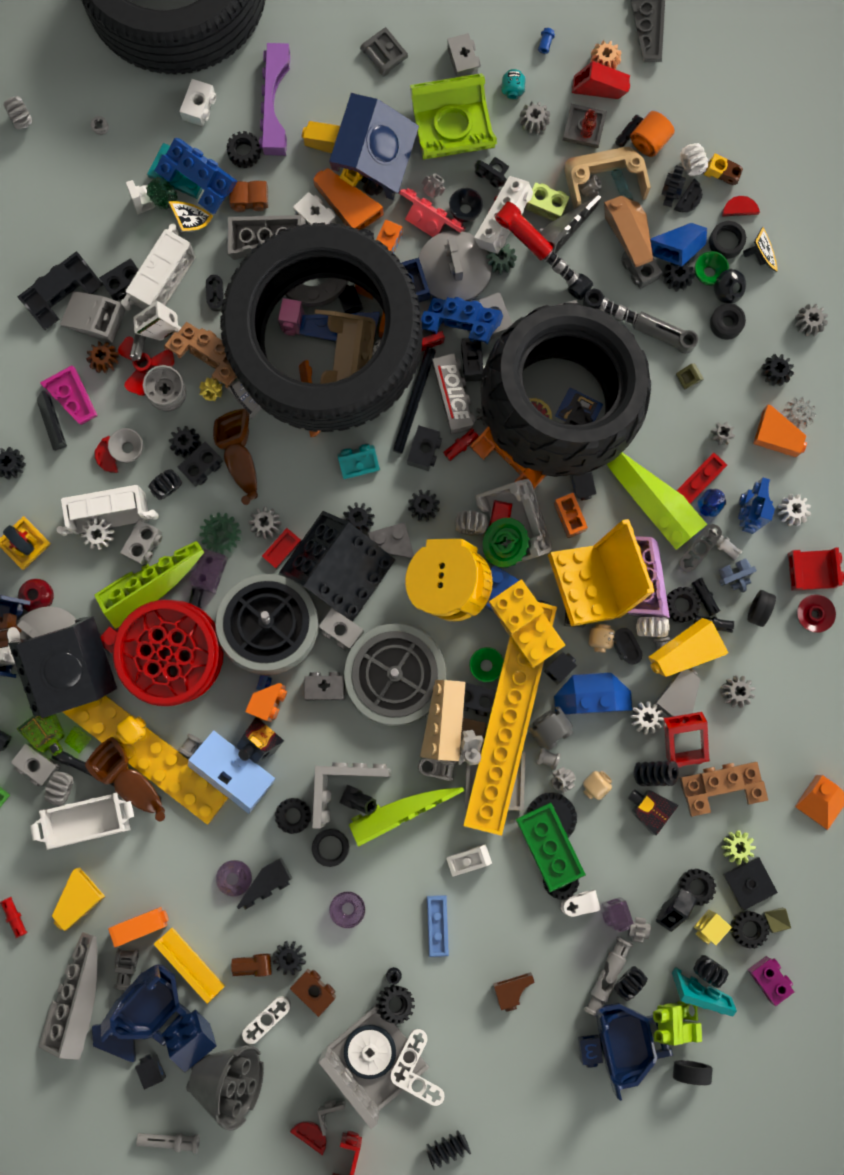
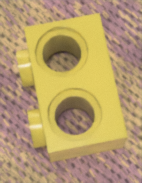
[694,910,732,945]

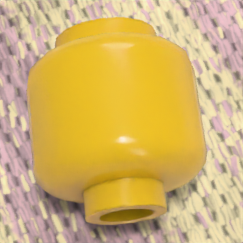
[116,715,146,744]

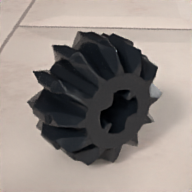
[662,261,695,292]
[761,354,794,386]
[169,426,202,458]
[0,447,26,480]
[148,469,182,500]
[408,490,440,522]
[343,502,375,533]
[273,941,306,975]
[693,955,729,988]
[614,966,648,1001]

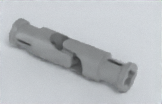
[583,936,633,1017]

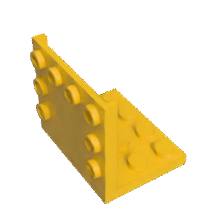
[548,519,654,626]

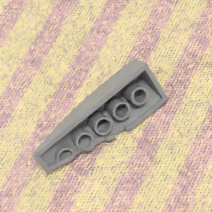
[39,932,97,1060]

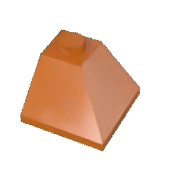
[795,775,844,830]

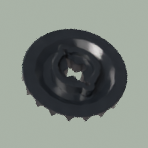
[526,793,577,838]

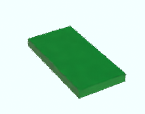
[516,803,586,892]

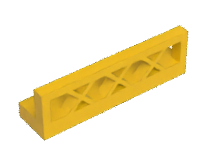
[154,927,225,1004]

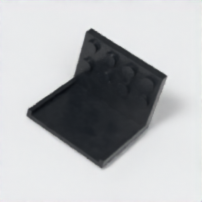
[279,511,396,622]

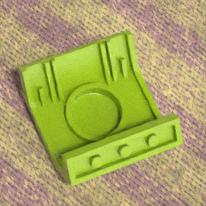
[410,73,497,160]

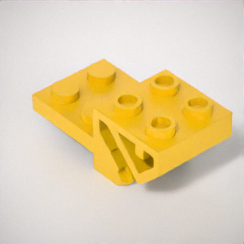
[489,579,565,668]

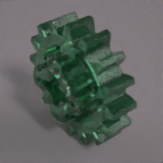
[199,512,242,554]

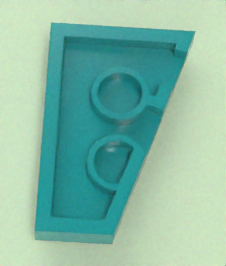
[672,967,737,1017]

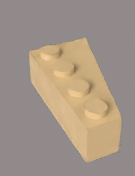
[420,680,465,761]

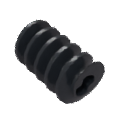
[634,761,679,786]
[426,1130,471,1170]

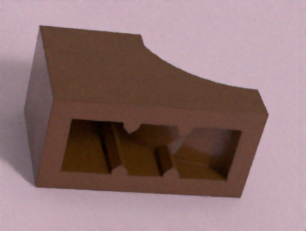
[493,972,535,1012]

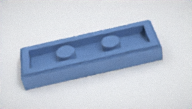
[427,895,449,957]

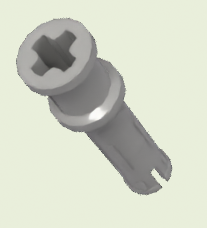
[136,1133,200,1154]

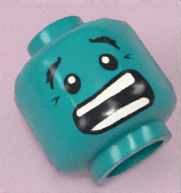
[501,69,526,99]

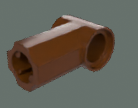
[231,953,272,977]

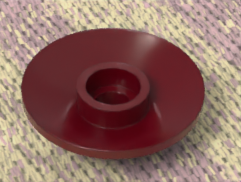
[797,594,836,633]

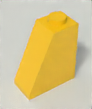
[52,867,105,931]

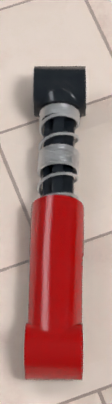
[495,201,593,300]

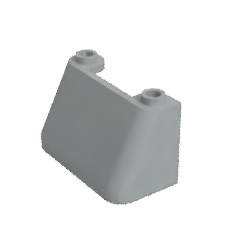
[475,479,552,568]

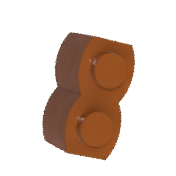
[229,181,268,212]

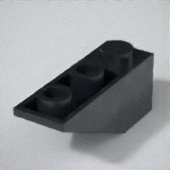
[237,858,292,910]

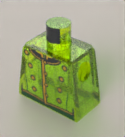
[16,714,65,756]

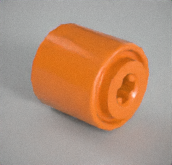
[630,111,675,157]

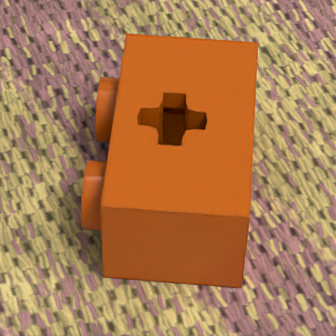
[554,493,588,538]

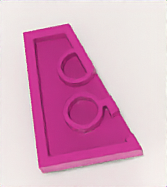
[40,365,98,425]

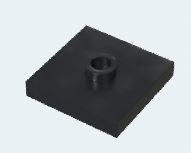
[723,857,778,911]

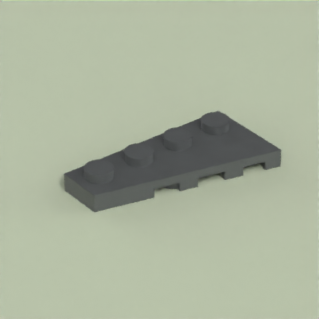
[630,0,665,62]

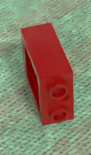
[664,712,710,768]

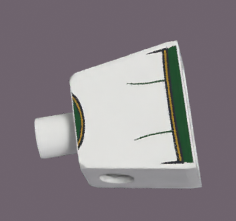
[133,301,181,341]

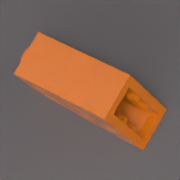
[753,404,807,457]
[108,907,169,947]

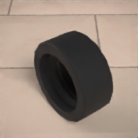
[709,221,747,259]
[311,829,350,867]
[673,1060,713,1086]

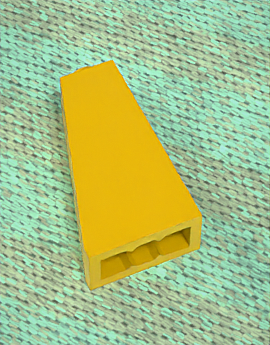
[301,121,340,154]
[648,618,728,677]

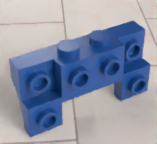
[154,138,237,214]
[421,297,503,344]
[738,477,775,534]

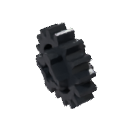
[661,165,686,207]

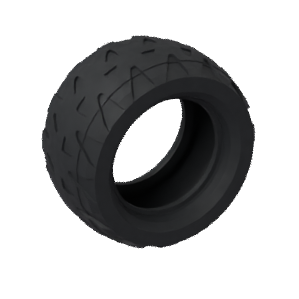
[480,303,651,477]

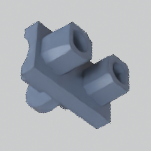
[719,558,757,593]

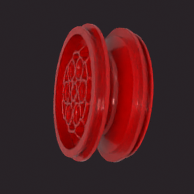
[113,600,224,706]

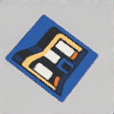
[555,387,603,422]

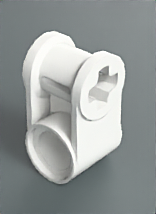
[560,890,601,917]

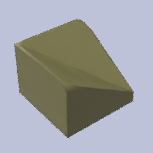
[764,907,791,933]

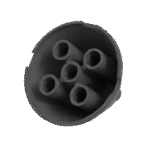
[186,1045,264,1131]

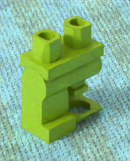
[653,1000,702,1046]

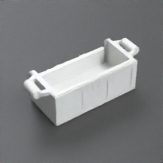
[121,224,196,311]
[57,485,159,536]
[30,793,134,850]

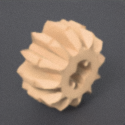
[590,40,622,70]

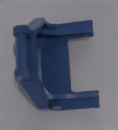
[101,965,191,1046]
[596,1003,673,1101]

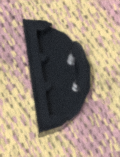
[674,178,703,212]

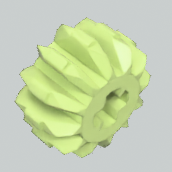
[721,830,756,865]

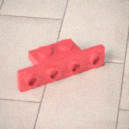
[399,188,466,237]

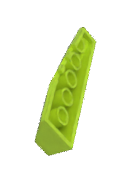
[606,452,708,550]
[94,541,204,629]
[349,787,464,847]

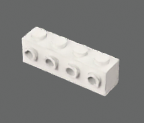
[474,176,533,254]

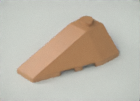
[604,196,653,267]

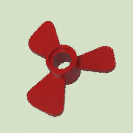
[118,336,175,396]

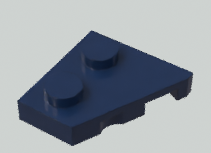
[92,1024,136,1062]

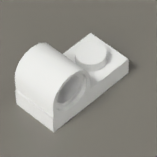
[126,180,157,214]
[446,844,492,877]

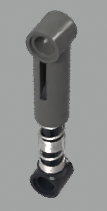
[583,288,698,354]

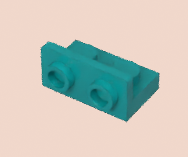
[337,444,380,479]

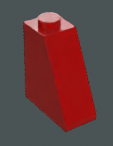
[572,61,630,99]

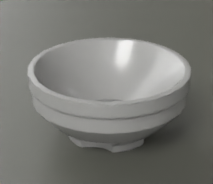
[108,428,143,463]

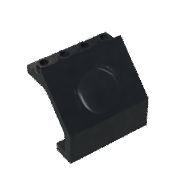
[8,616,117,718]

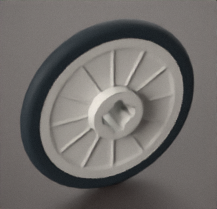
[344,1025,396,1079]

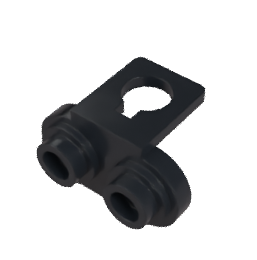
[474,157,509,188]
[613,628,643,665]

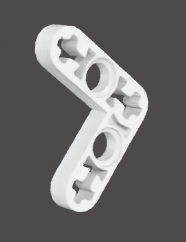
[390,1029,445,1106]

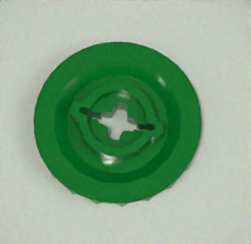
[483,518,530,568]

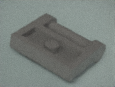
[360,27,408,76]

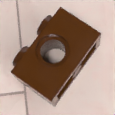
[290,969,336,1017]

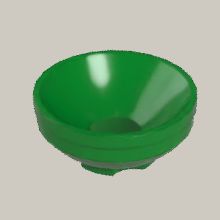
[694,251,729,286]
[469,647,504,683]

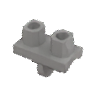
[457,730,483,765]

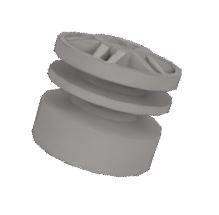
[143,365,186,411]

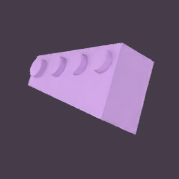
[627,536,670,618]

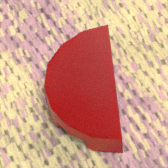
[722,196,760,217]
[95,436,118,473]
[290,1121,326,1156]

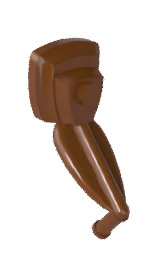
[213,409,258,505]
[85,737,165,822]

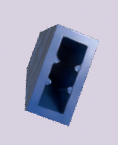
[650,223,707,266]

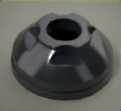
[449,188,483,222]
[714,269,746,304]

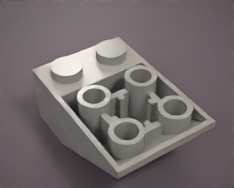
[60,291,126,344]

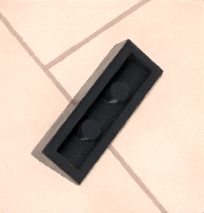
[37,390,67,451]

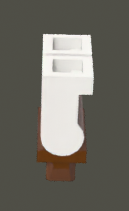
[0,613,22,667]

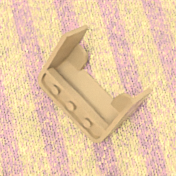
[564,147,651,209]
[306,309,376,384]

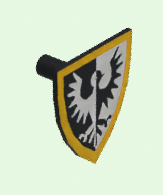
[743,227,778,272]

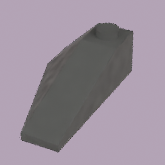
[538,195,601,253]

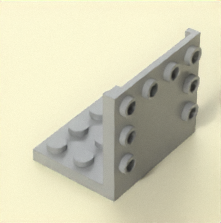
[312,762,391,828]
[318,1003,429,1129]

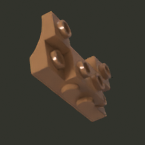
[164,322,237,388]
[679,762,769,817]

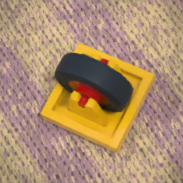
[0,516,51,570]

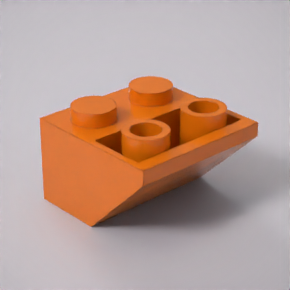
[245,683,287,722]

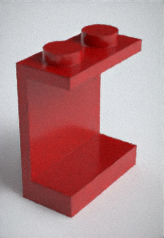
[788,547,844,591]
[332,1131,362,1175]

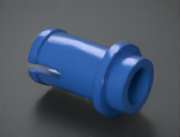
[538,28,555,54]

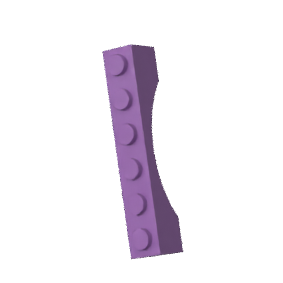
[259,43,290,156]

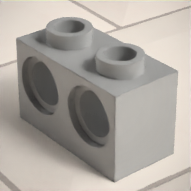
[120,520,162,566]

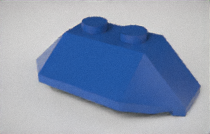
[554,673,633,715]

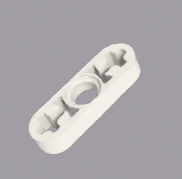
[242,996,291,1044]

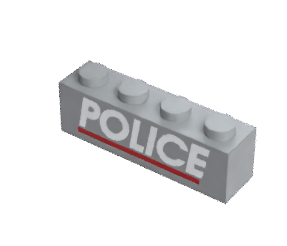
[432,354,476,435]

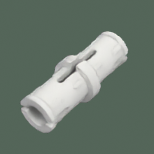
[707,529,742,561]

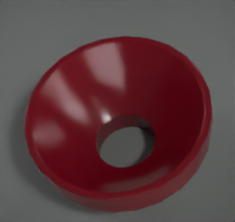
[18,579,54,612]

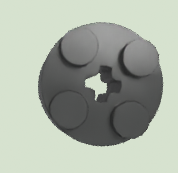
[528,706,573,750]

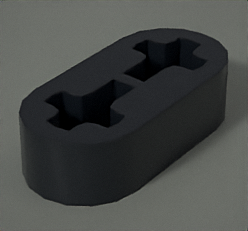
[206,275,224,312]

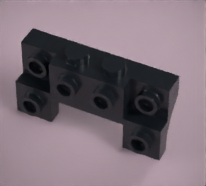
[17,251,103,330]

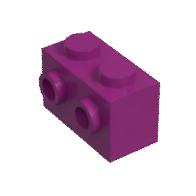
[747,956,795,1006]

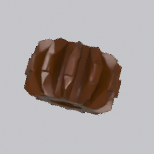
[86,341,119,374]

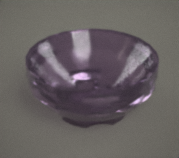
[216,860,252,896]
[329,891,366,928]

